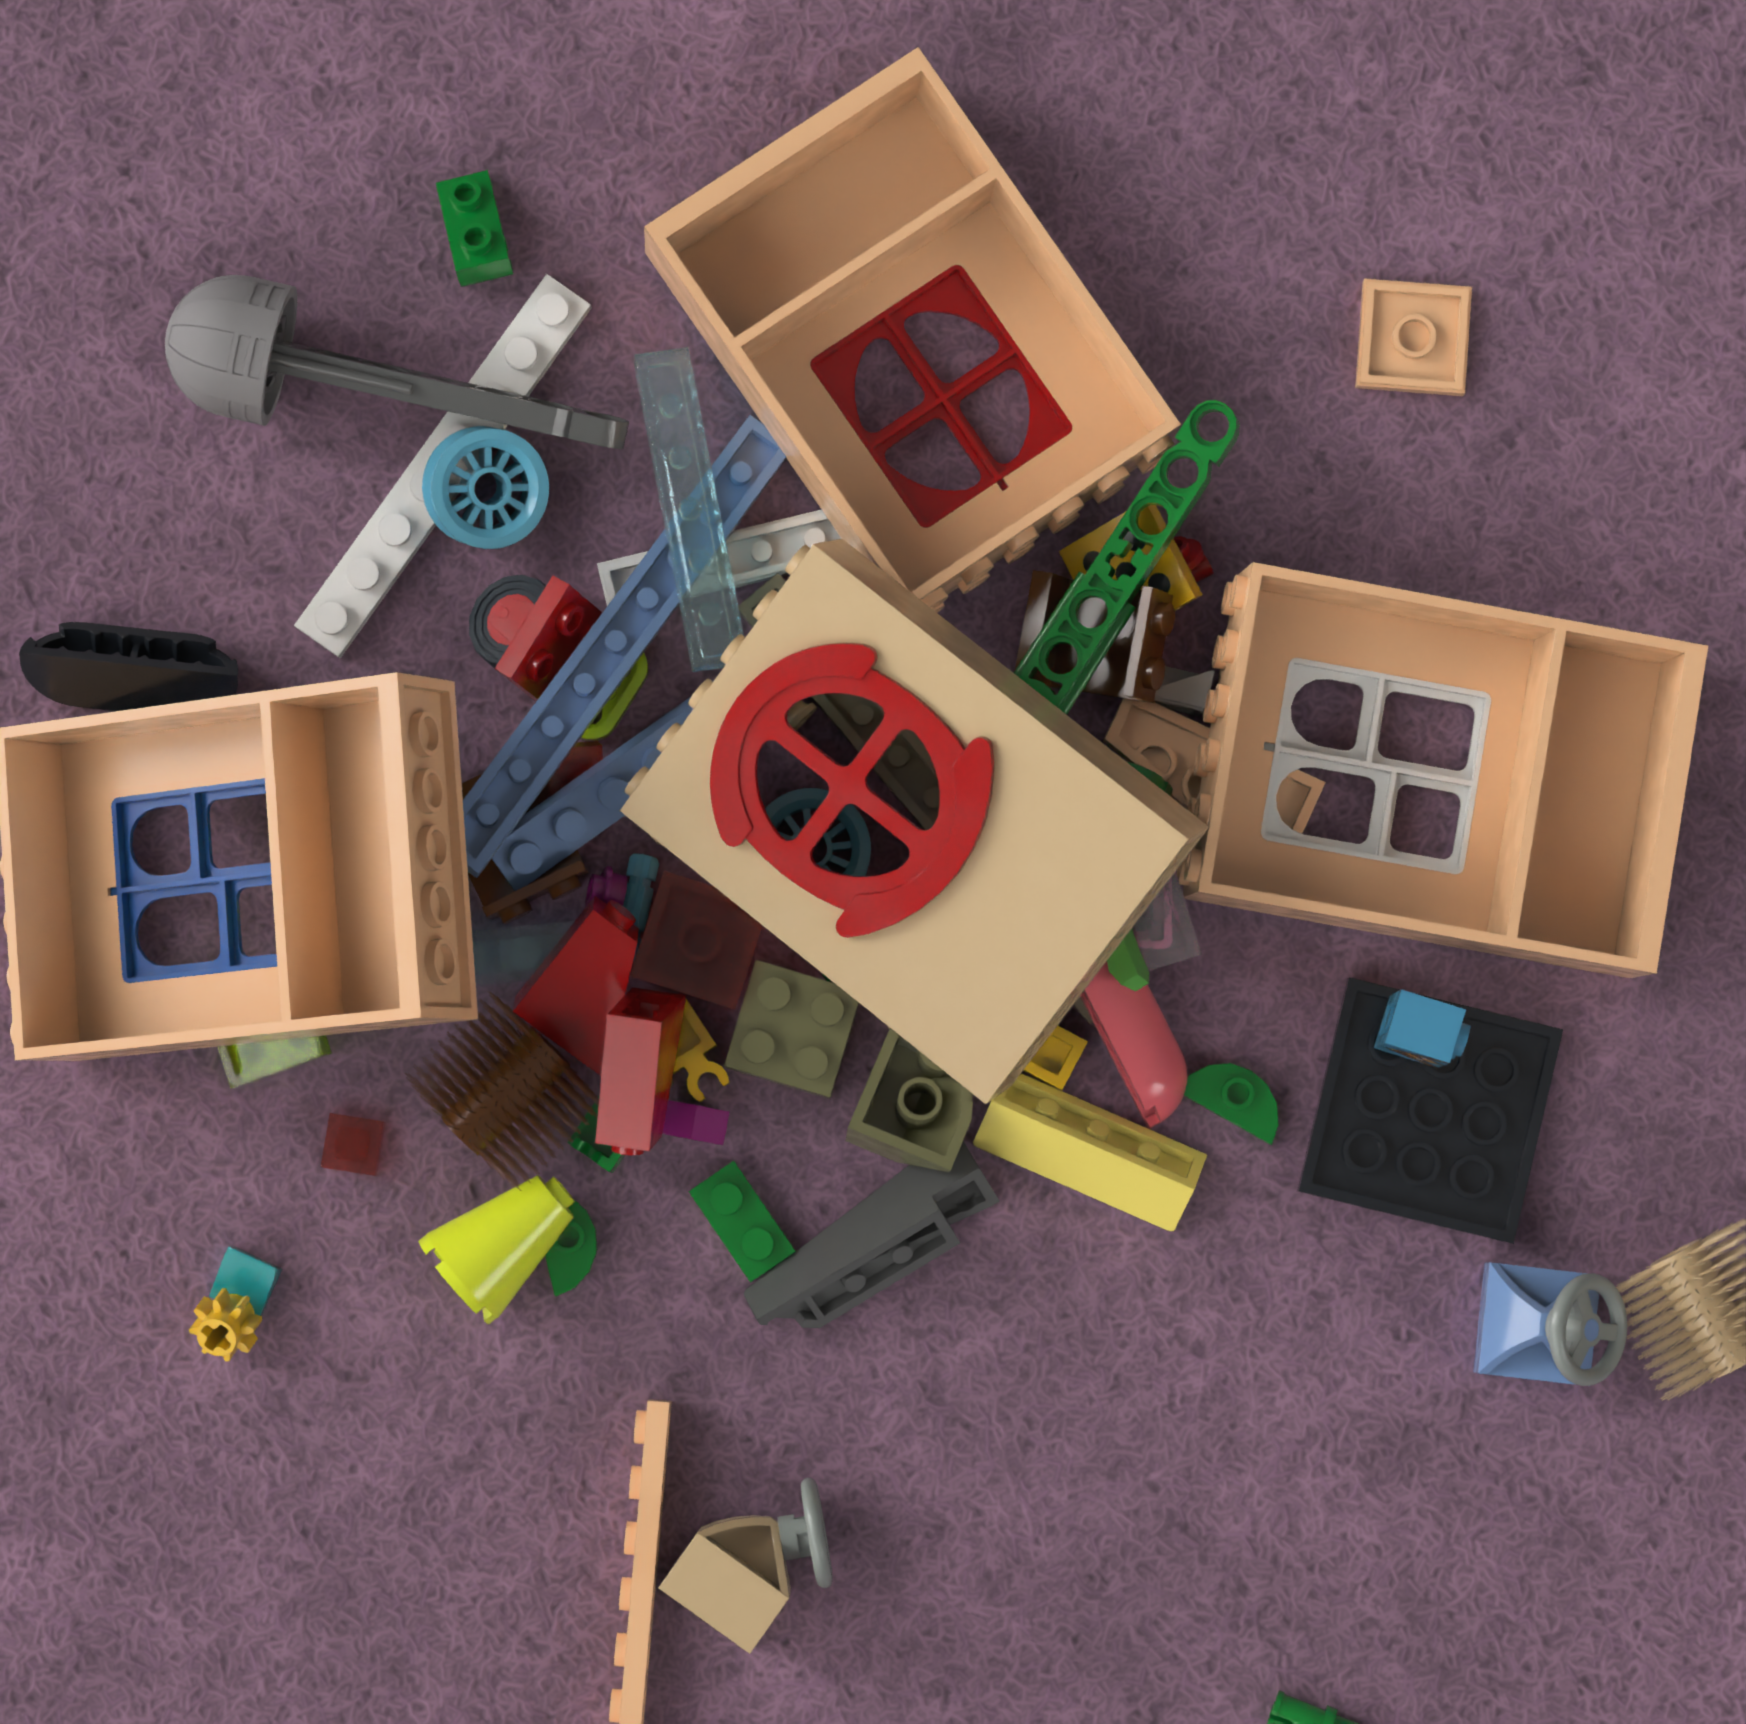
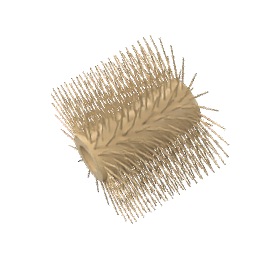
[1616,1219,1746,1401]

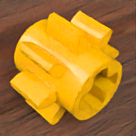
[189,1288,262,1361]

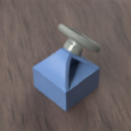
[1473,1262,1627,1386]

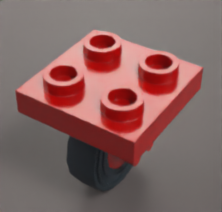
[469,575,603,701]

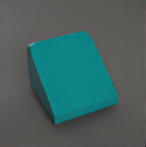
[209,1246,283,1316]

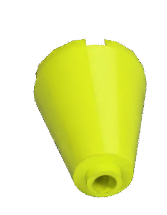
[418,1175,575,1325]

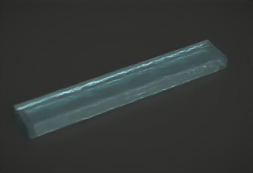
[633,347,744,672]

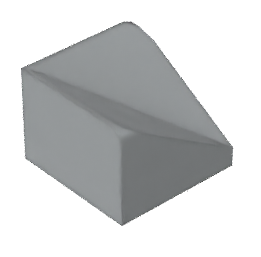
[1154,666,1215,716]

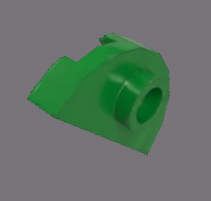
[1184,1063,1279,1145]
[545,1198,597,1297]

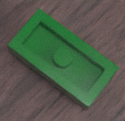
[688,1161,796,1283]

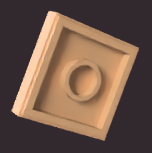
[1355,279,1472,396]

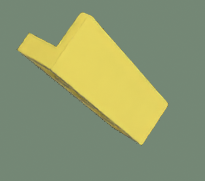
[973,1073,1207,1231]

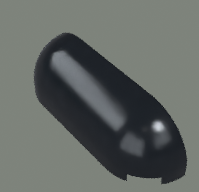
[19,622,238,711]

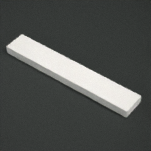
[597,509,842,606]

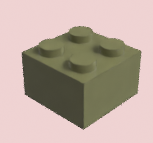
[724,960,859,1100]

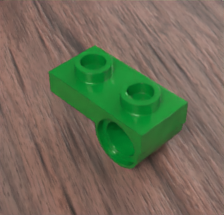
[436,170,514,287]

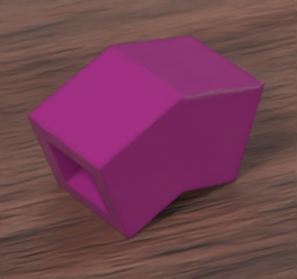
[663,1100,730,1145]

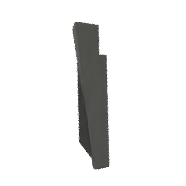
[744,1141,999,1328]

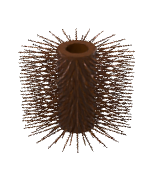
[405,991,599,1191]

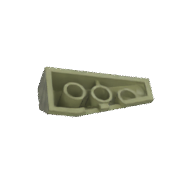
[845,1028,973,1172]

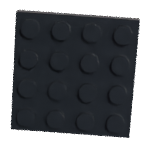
[1297,977,1563,1244]

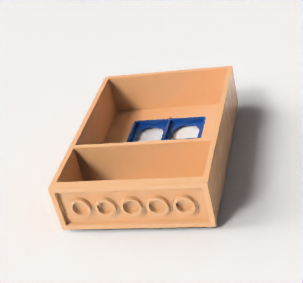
[0,672,478,1061]

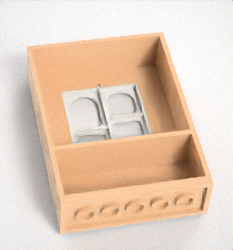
[1176,562,1708,978]

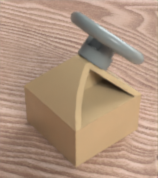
[658,1477,833,1654]

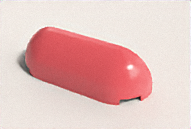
[1080,962,1188,1129]

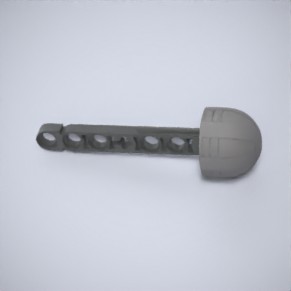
[165,275,629,449]

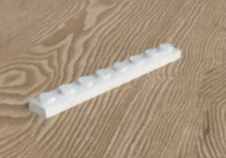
[294,274,592,658]

